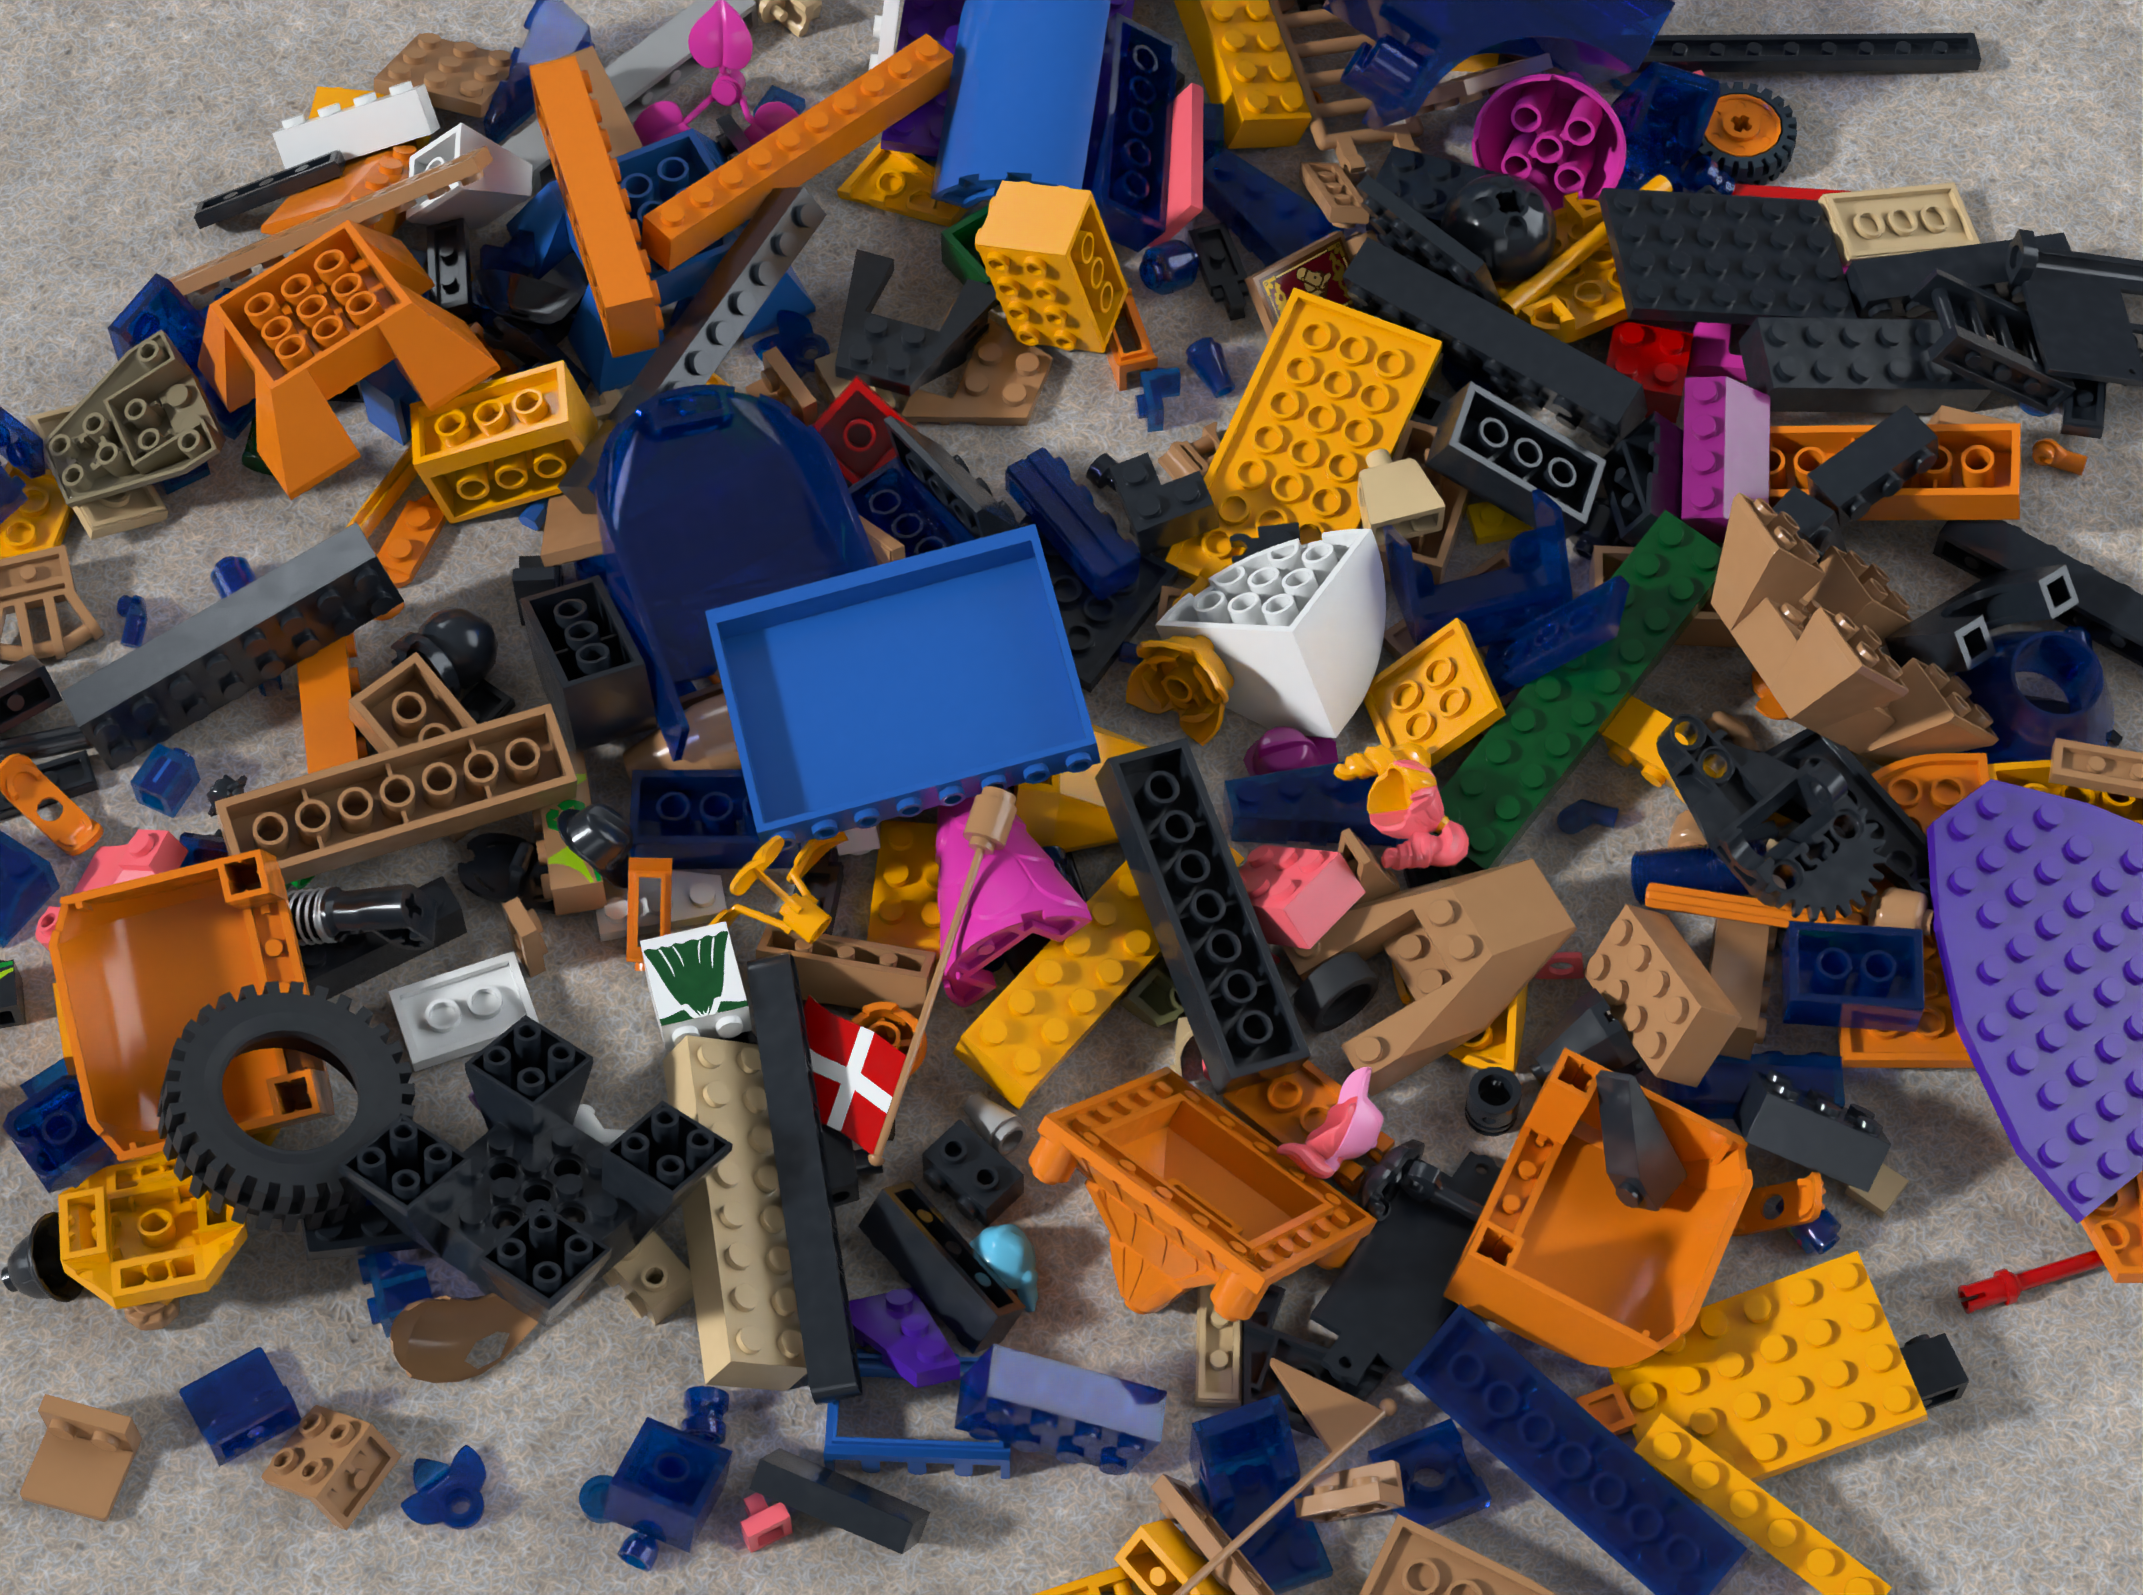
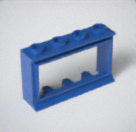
[823,1348,1015,1479]

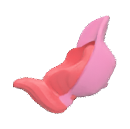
[1276,1067,1384,1179]

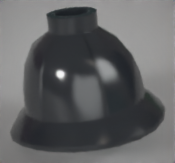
[1,1212,84,1303]

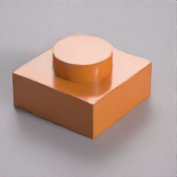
[1575,1382,1637,1445]

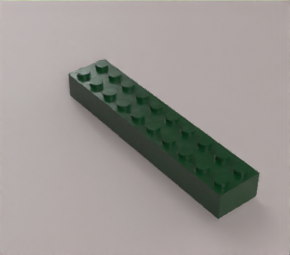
[1430,510,1722,875]

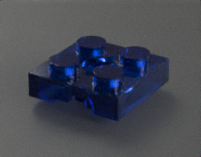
[1366,1418,1492,1530]

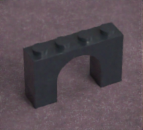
[1884,564,2079,673]

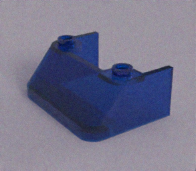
[1383,489,1574,648]

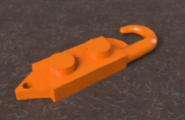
[373,493,447,621]

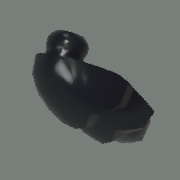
[1358,1139,1425,1221]

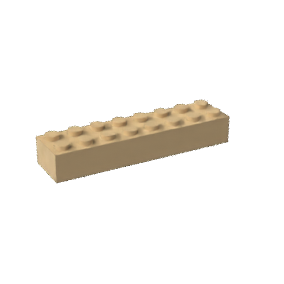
[663,1035,807,1391]

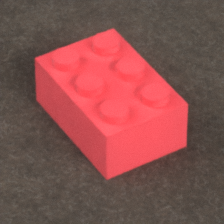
[1239,845,1366,949]

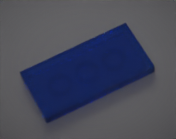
[1484,575,1630,698]

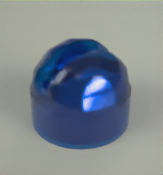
[617,1531,659,1572]

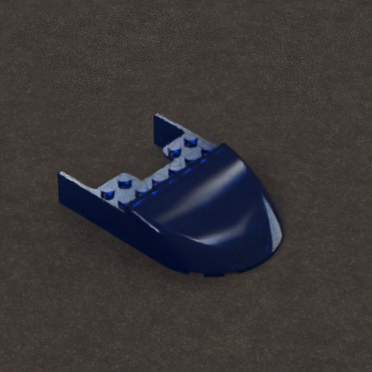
[595,384,878,762]

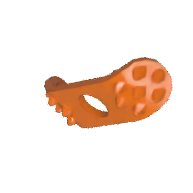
[0,753,104,856]
[1731,1172,1826,1236]

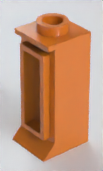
[1105,288,1158,392]
[626,857,672,971]

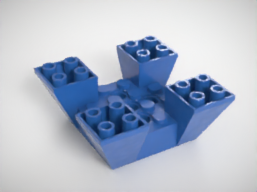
[506,128,816,396]

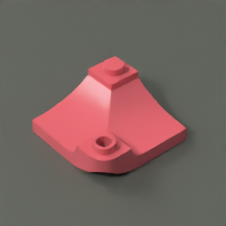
[35,829,189,951]

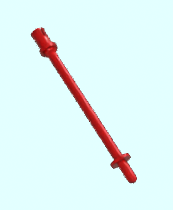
[1958,1249,2105,1314]

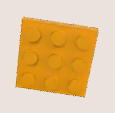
[1363,618,1506,767]

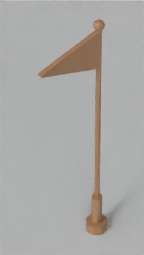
[1172,1358,1397,1595]

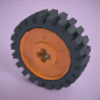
[1681,82,1797,186]

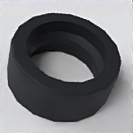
[1294,952,1379,1032]

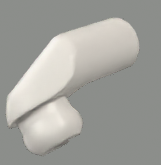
[573,1104,627,1147]

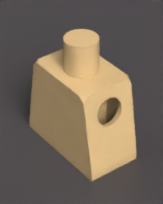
[1357,449,1445,546]

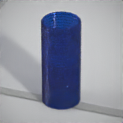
[1631,838,1767,905]

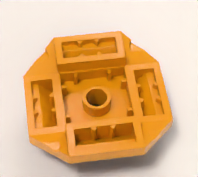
[58,1155,248,1310]

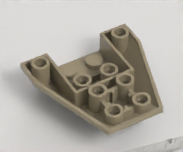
[40,329,226,508]

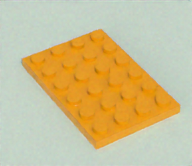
[1608,1250,1928,1515]

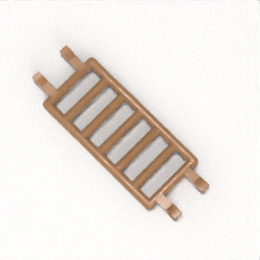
[1268,0,1424,186]

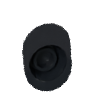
[557,803,633,890]

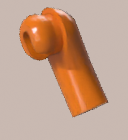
[2032,438,2088,476]

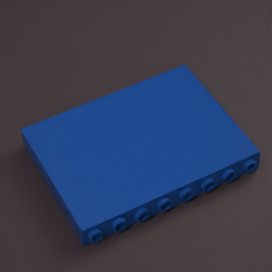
[705,524,1101,851]

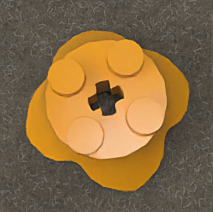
[1126,635,1234,747]

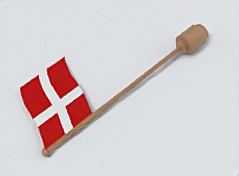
[804,786,1017,1167]

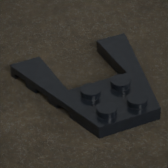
[835,249,1001,397]

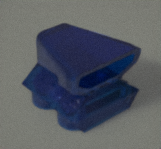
[2,1074,115,1193]

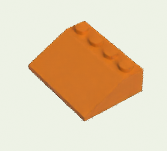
[261,144,419,236]

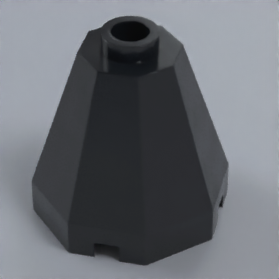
[1529,988,1644,1088]

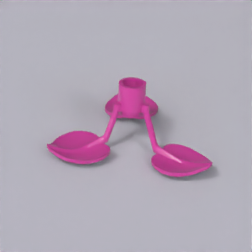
[633,0,799,147]

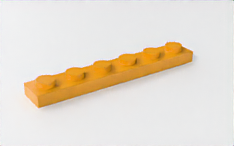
[1634,1413,1892,1595]

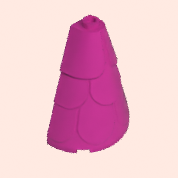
[935,796,1092,1008]

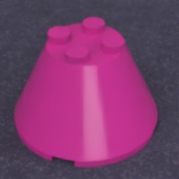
[1472,72,1626,211]

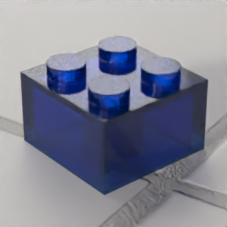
[603,1417,733,1553]

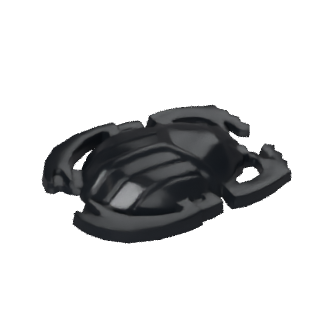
[458,833,556,914]

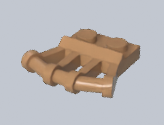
[0,545,104,662]

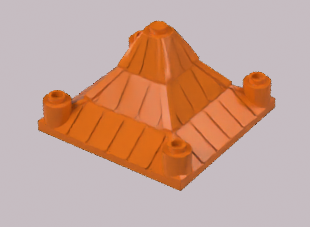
[1028,1067,1377,1322]

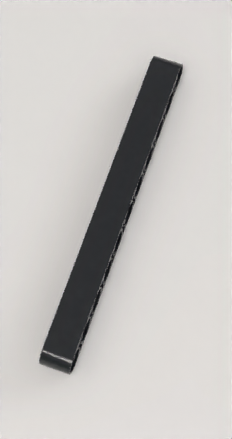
[747,951,863,1405]

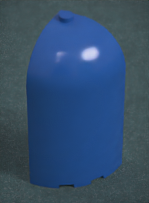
[931,0,1111,209]

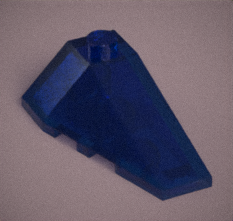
[483,0,595,144]

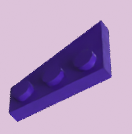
[849,1287,960,1388]

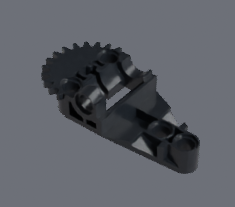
[1656,714,1886,922]

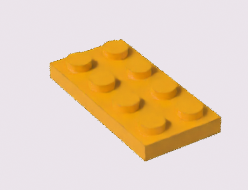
[867,820,942,981]

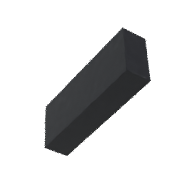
[749,1448,930,1554]

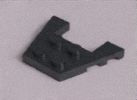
[1243,1284,1393,1439]

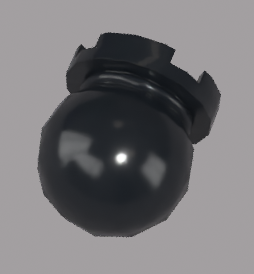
[391,607,498,699]

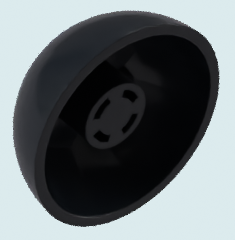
[1440,174,1557,282]

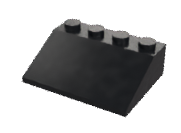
[884,415,1028,544]

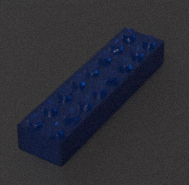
[1401,1304,1753,1595]

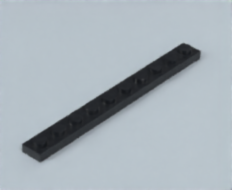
[1600,33,1981,73]

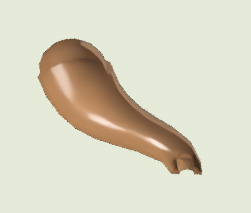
[390,1292,585,1383]

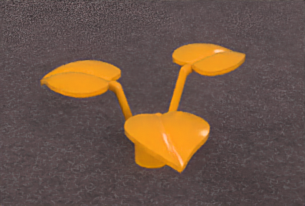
[708,831,849,944]

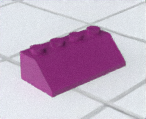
[1681,376,1771,543]

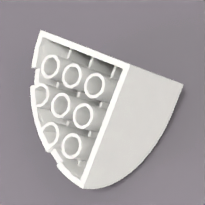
[1155,529,1386,738]

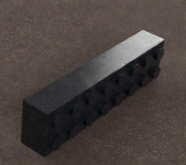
[1342,237,1648,449]
[60,522,404,770]
[1095,738,1311,1095]

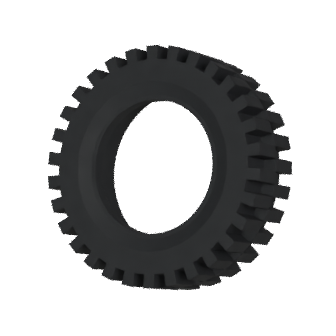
[157,981,415,1232]

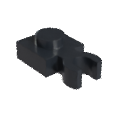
[1230,522,1301,564]

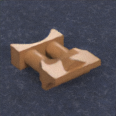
[1158,422,1221,480]

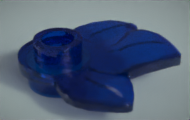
[752,310,830,379]
[401,1445,487,1530]

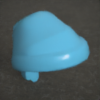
[969,1224,1038,1312]

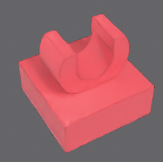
[740,1492,793,1553]

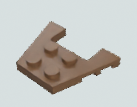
[901,298,1053,426]

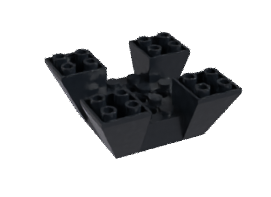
[338,1015,733,1327]

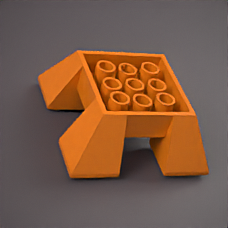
[197,220,501,500]

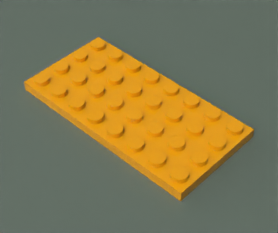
[1165,288,1442,581]

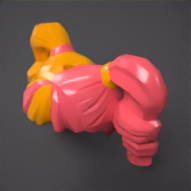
[1334,743,1469,870]

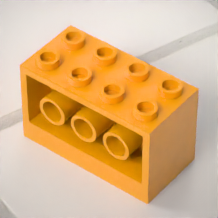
[410,360,598,525]

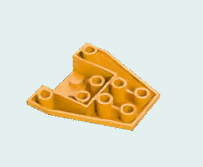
[1014,723,1150,856]

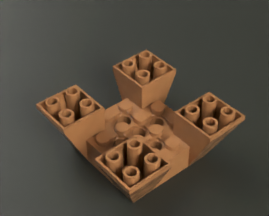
[1711,492,1999,767]

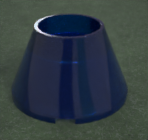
[1952,630,2114,764]

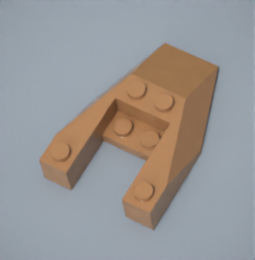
[1282,858,1577,1096]

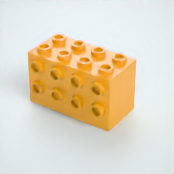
[975,180,1128,353]

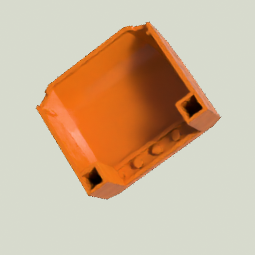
[48,849,335,1162]
[1443,1048,1753,1368]

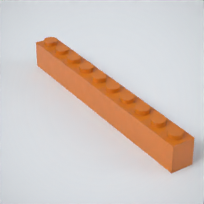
[641,33,954,272]

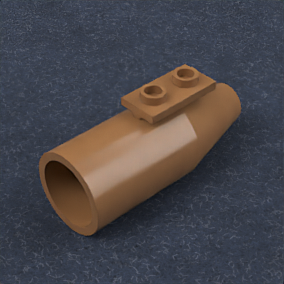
[623,682,743,791]

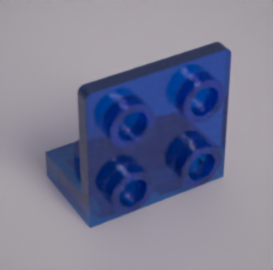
[179,1347,302,1467]

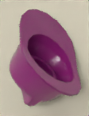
[1243,726,1339,794]

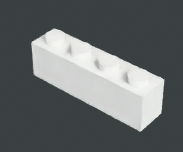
[272,81,440,169]

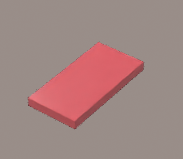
[1147,82,1204,250]

